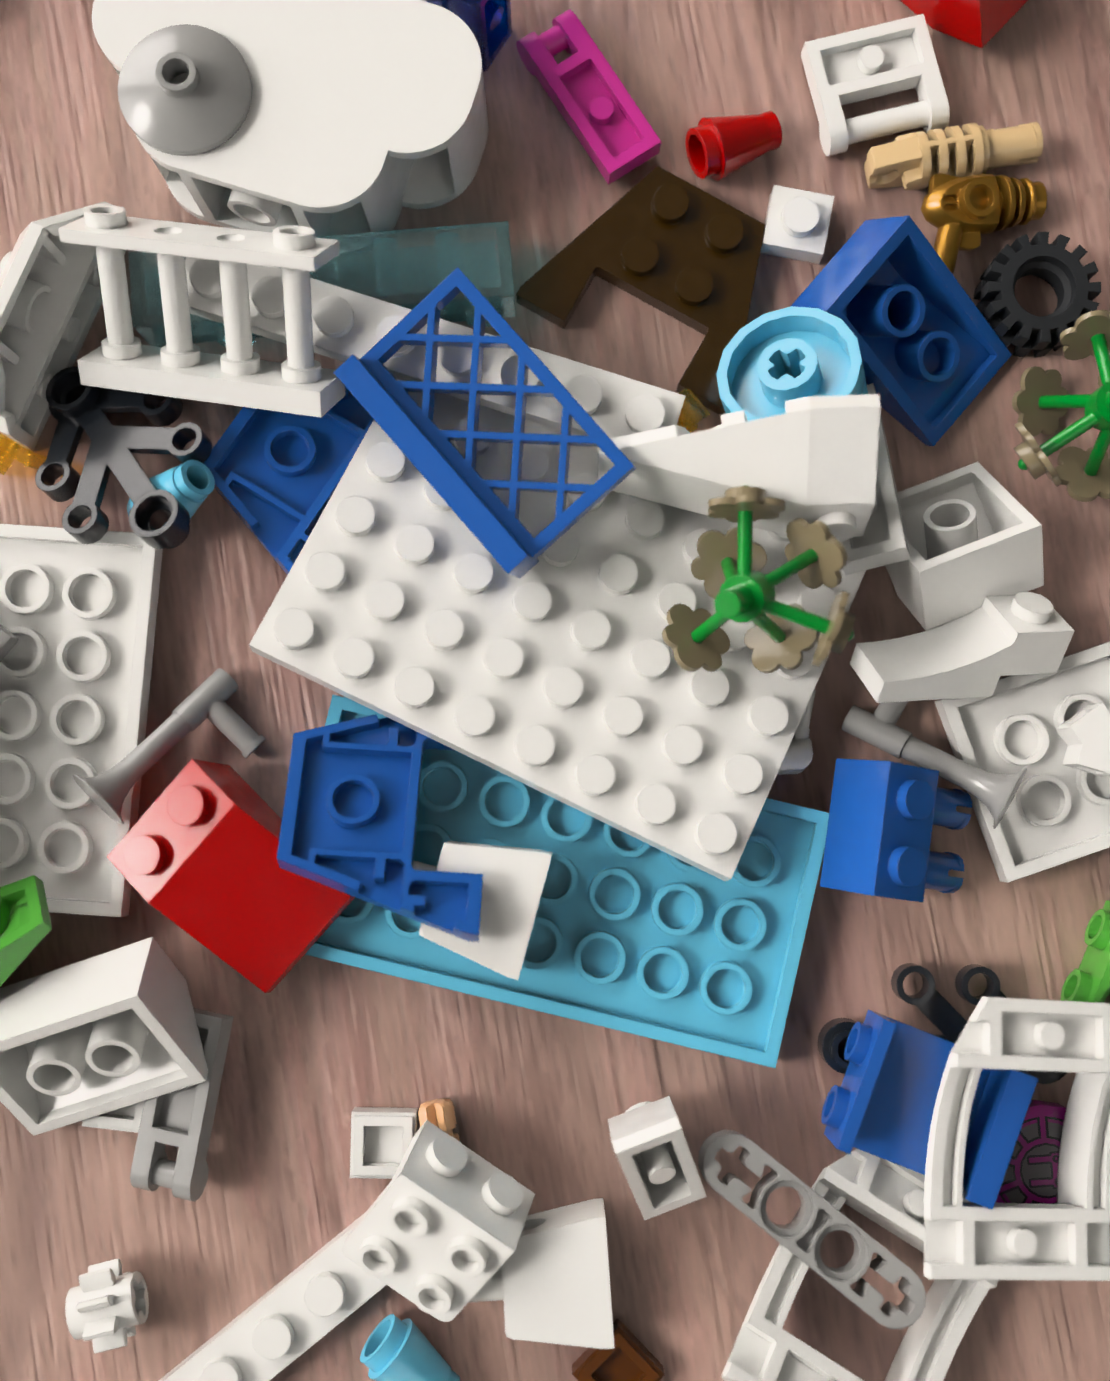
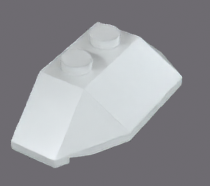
[0,201,126,451]

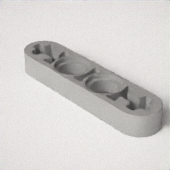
[698,1130,926,1329]

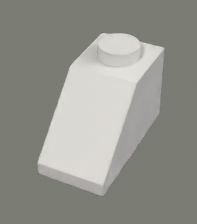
[608,1096,707,1220]

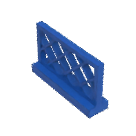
[333,267,636,578]

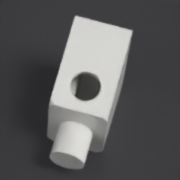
[413,841,552,980]
[469,1198,615,1349]

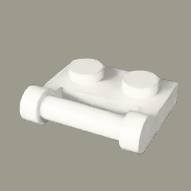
[801,14,950,156]

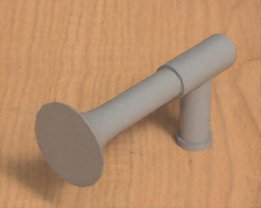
[73,668,266,824]
[842,701,1027,829]

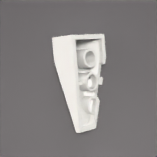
[598,394,881,542]

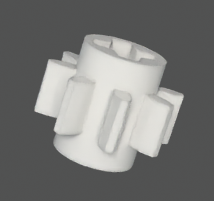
[65,1258,149,1354]

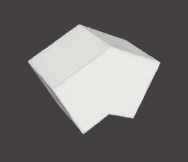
[1056,703,1110,777]

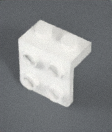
[342,1120,535,1322]

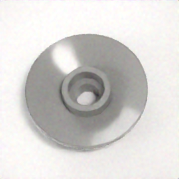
[118,24,252,156]

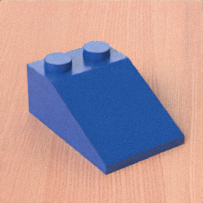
[790,216,1012,447]

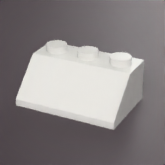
[0,937,208,1136]

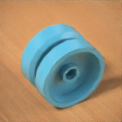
[716,306,868,421]

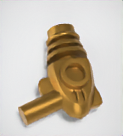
[921,173,1047,275]

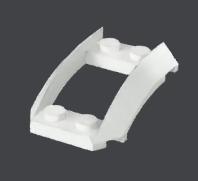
[924,996,1110,1281]
[721,1149,999,1381]

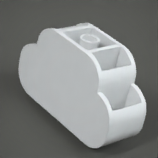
[92,0,488,259]

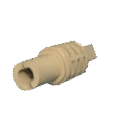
[864,121,1043,190]

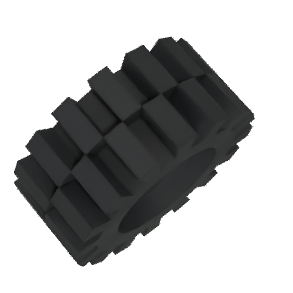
[973,232,1101,358]

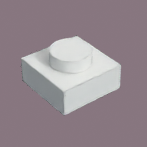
[760,185,834,264]

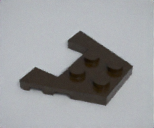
[516,166,765,416]

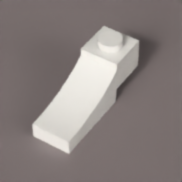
[850,592,1075,703]

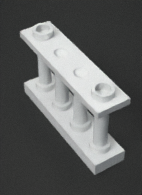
[58,205,345,418]

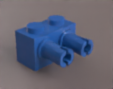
[820,758,972,902]

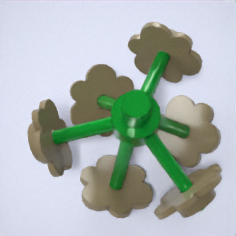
[1012,310,1110,502]
[662,485,855,673]

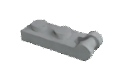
[130,1008,234,1201]

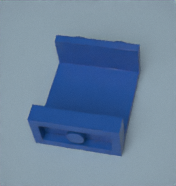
[821,1009,1038,1210]

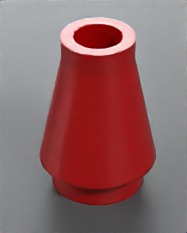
[686,111,782,181]

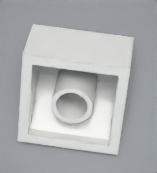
[885,462,1044,631]

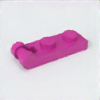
[516,9,661,185]

